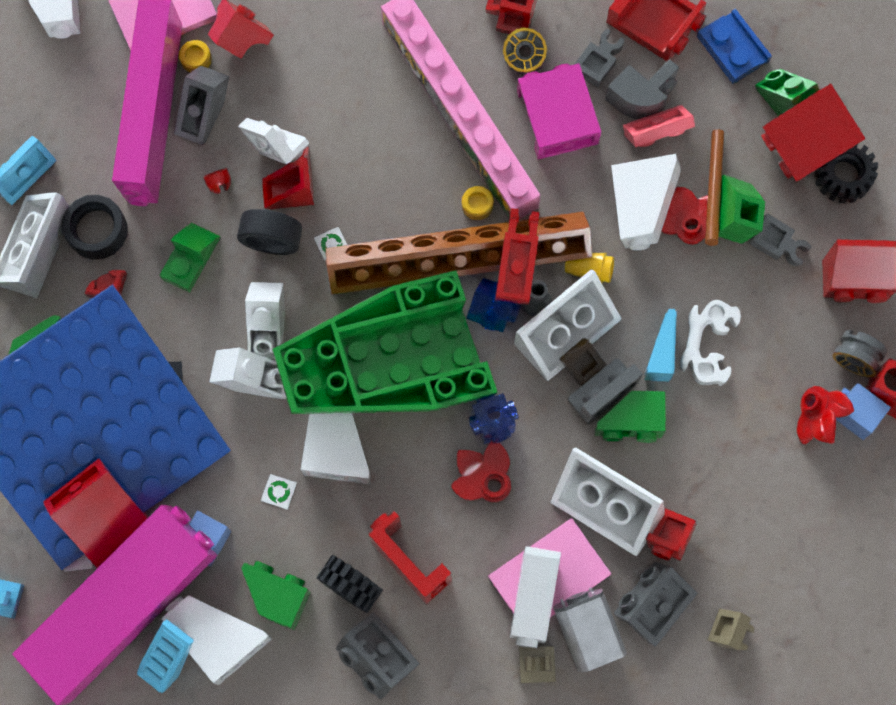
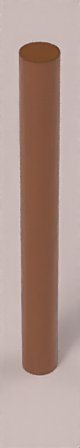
[705,129,724,246]

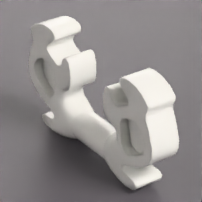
[680,300,741,386]

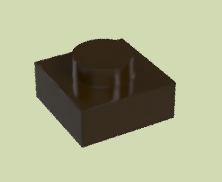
[559,337,607,386]

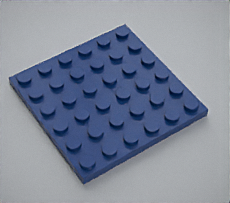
[0,285,231,570]

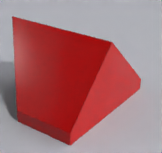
[262,146,314,210]

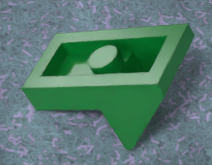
[159,222,221,293]

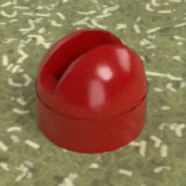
[203,168,231,194]

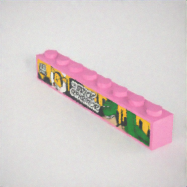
[381,0,541,220]

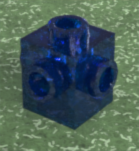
[466,277,521,333]
[468,393,519,444]

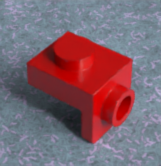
[646,508,697,561]

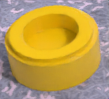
[179,40,212,73]
[462,186,494,220]

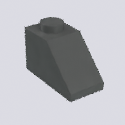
[174,66,230,145]

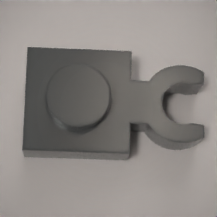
[575,29,624,88]
[749,214,812,266]

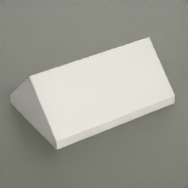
[0,192,69,298]
[514,269,622,381]
[550,447,665,556]

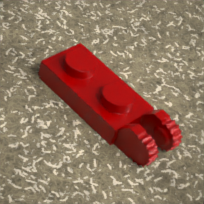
[495,208,539,305]

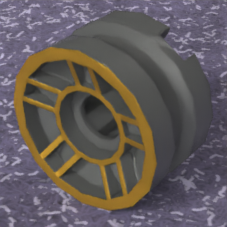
[503,28,547,75]
[832,330,888,377]

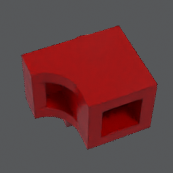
[208,0,274,59]
[485,0,537,34]

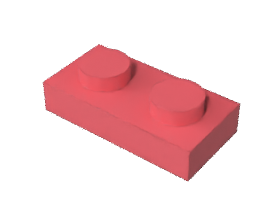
[623,105,695,147]

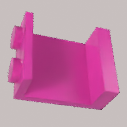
[517,63,601,160]

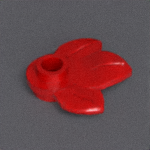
[661,186,708,245]
[797,386,854,445]
[451,440,511,503]

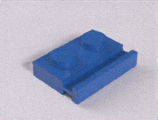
[697,8,772,84]

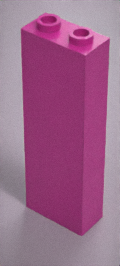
[112,0,182,206]
[12,505,218,705]

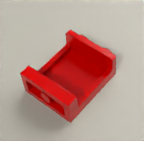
[606,0,707,62]
[761,83,866,182]
[43,459,149,568]
[368,511,452,605]

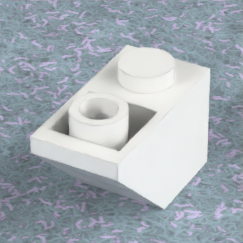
[245,282,285,359]
[209,348,286,399]

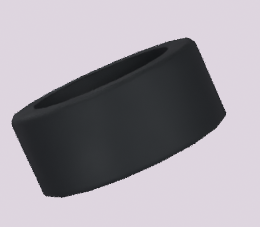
[62,194,128,260]
[237,209,302,255]

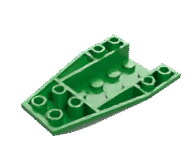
[272,270,497,414]

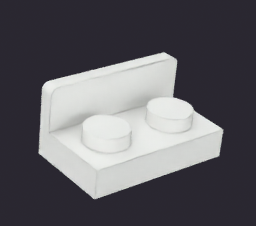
[238,118,309,164]

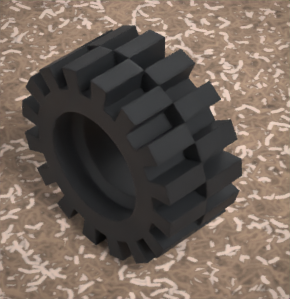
[814,144,878,204]
[316,555,383,614]

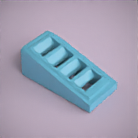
[644,309,677,382]
[137,619,194,693]

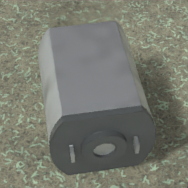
[553,587,627,672]

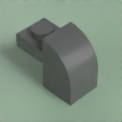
[605,59,679,119]

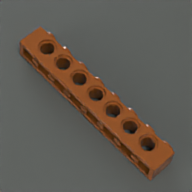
[325,212,592,295]

